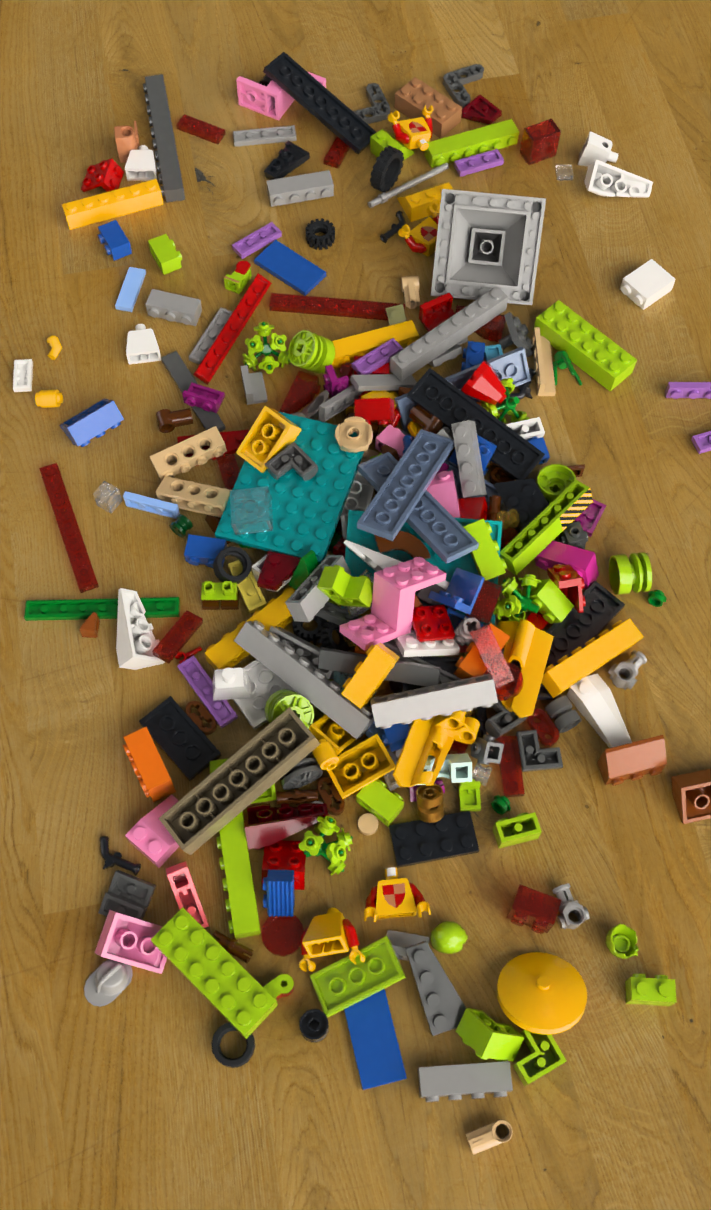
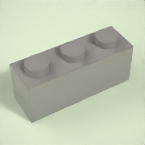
[145,289,202,326]

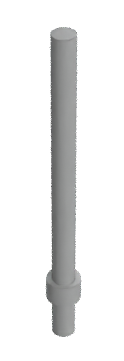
[368,163,449,208]

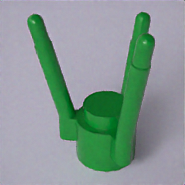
[552,351,582,385]

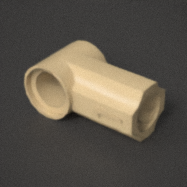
[401,276,420,309]
[466,1120,513,1155]

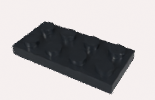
[139,696,222,781]
[389,810,479,868]

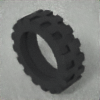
[370,146,404,193]

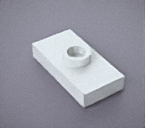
[13,359,33,392]

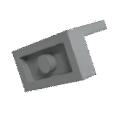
[240,365,268,405]
[386,930,430,961]

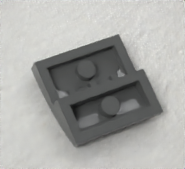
[98,870,156,920]

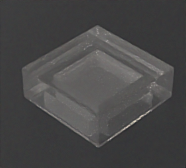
[555,164,574,181]

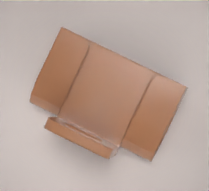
[114,120,140,163]

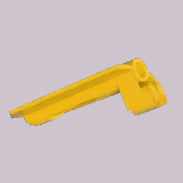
[496,619,554,718]
[392,710,480,787]

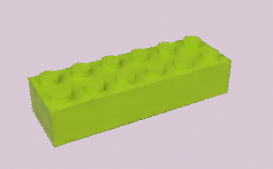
[533,300,637,391]
[151,907,278,1039]

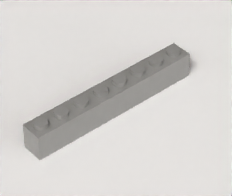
[390,286,508,382]
[234,620,374,739]

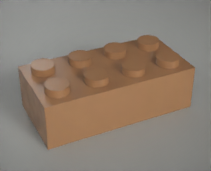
[394,77,462,138]

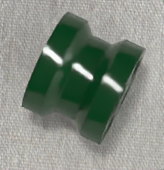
[169,514,193,538]

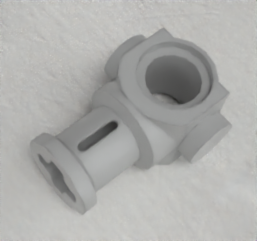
[454,617,481,646]
[608,650,647,690]
[552,883,590,929]

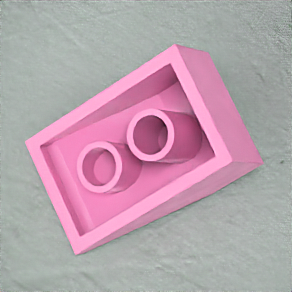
[426,470,460,518]
[125,795,179,868]
[95,910,167,974]

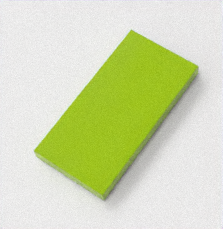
[309,936,406,1018]

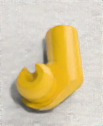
[47,335,62,360]

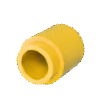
[35,389,63,408]
[312,739,339,771]

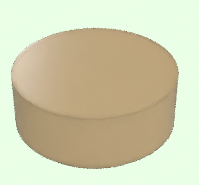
[358,813,379,835]

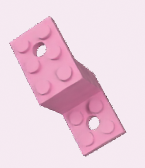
[236,72,326,121]
[339,557,446,651]

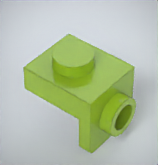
[458,779,481,812]

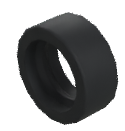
[213,546,252,584]
[211,1022,255,1068]

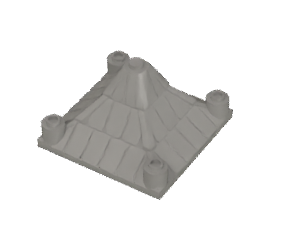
[431,189,546,305]

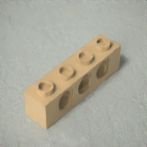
[149,426,227,482]
[156,476,232,518]

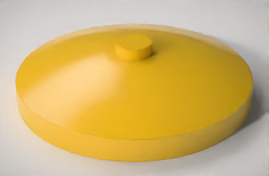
[497,952,587,1035]

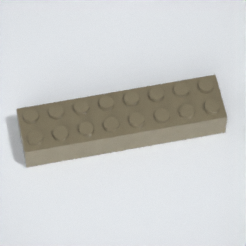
[158,707,320,855]

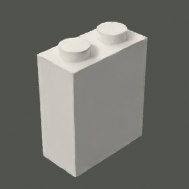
[620,259,675,310]

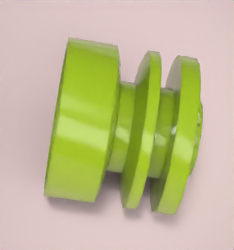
[288,330,335,374]
[536,464,576,504]
[609,552,652,595]
[264,689,314,729]

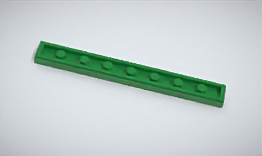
[24,597,180,621]

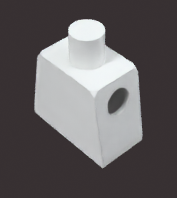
[578,132,618,167]
[125,145,158,181]
[126,324,161,365]
[212,668,251,701]

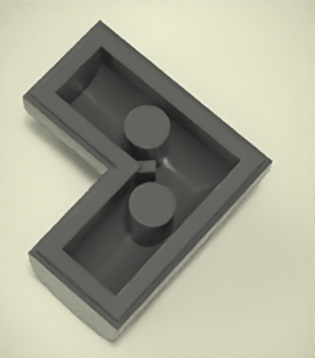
[265,442,318,481]
[485,699,528,738]
[516,730,563,772]

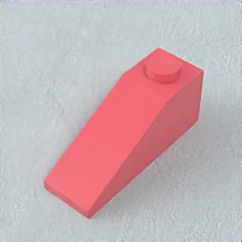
[166,861,209,928]

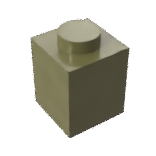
[386,304,407,325]

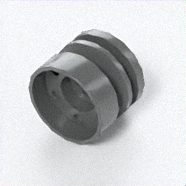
[280,752,323,790]

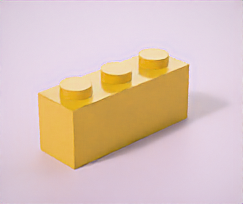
[341,643,400,709]

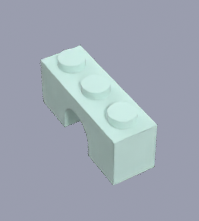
[414,753,472,786]

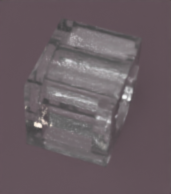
[93,481,123,514]

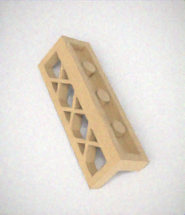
[532,327,556,396]

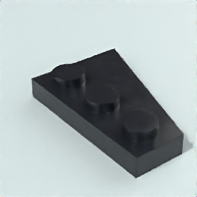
[264,140,310,180]

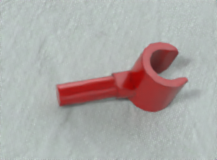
[175,646,202,664]

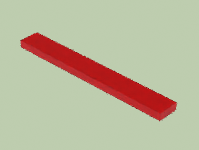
[193,273,272,385]

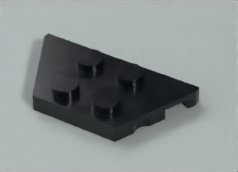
[493,478,550,531]

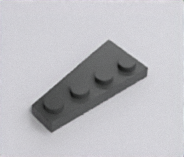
[405,941,466,1036]

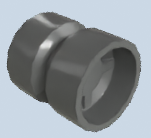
[545,696,582,733]

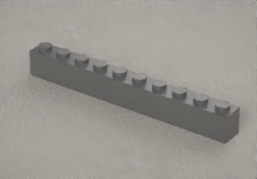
[143,74,185,203]

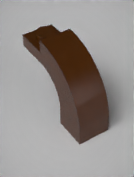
[374,531,431,560]

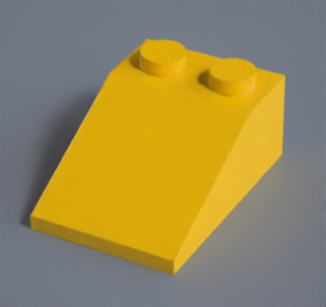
[236,406,302,473]
[309,714,366,756]

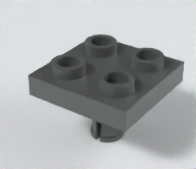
[498,312,534,357]

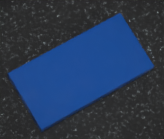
[254,240,326,296]
[344,989,407,1090]

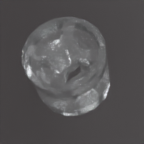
[472,762,492,787]

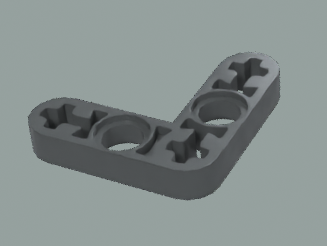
[443,64,484,109]
[353,83,391,124]

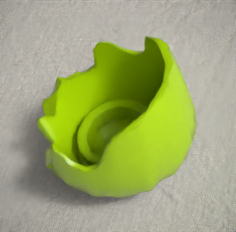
[431,921,468,954]
[605,924,639,959]

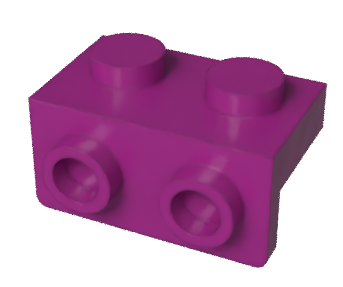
[323,365,349,398]
[182,383,225,413]
[572,499,606,537]

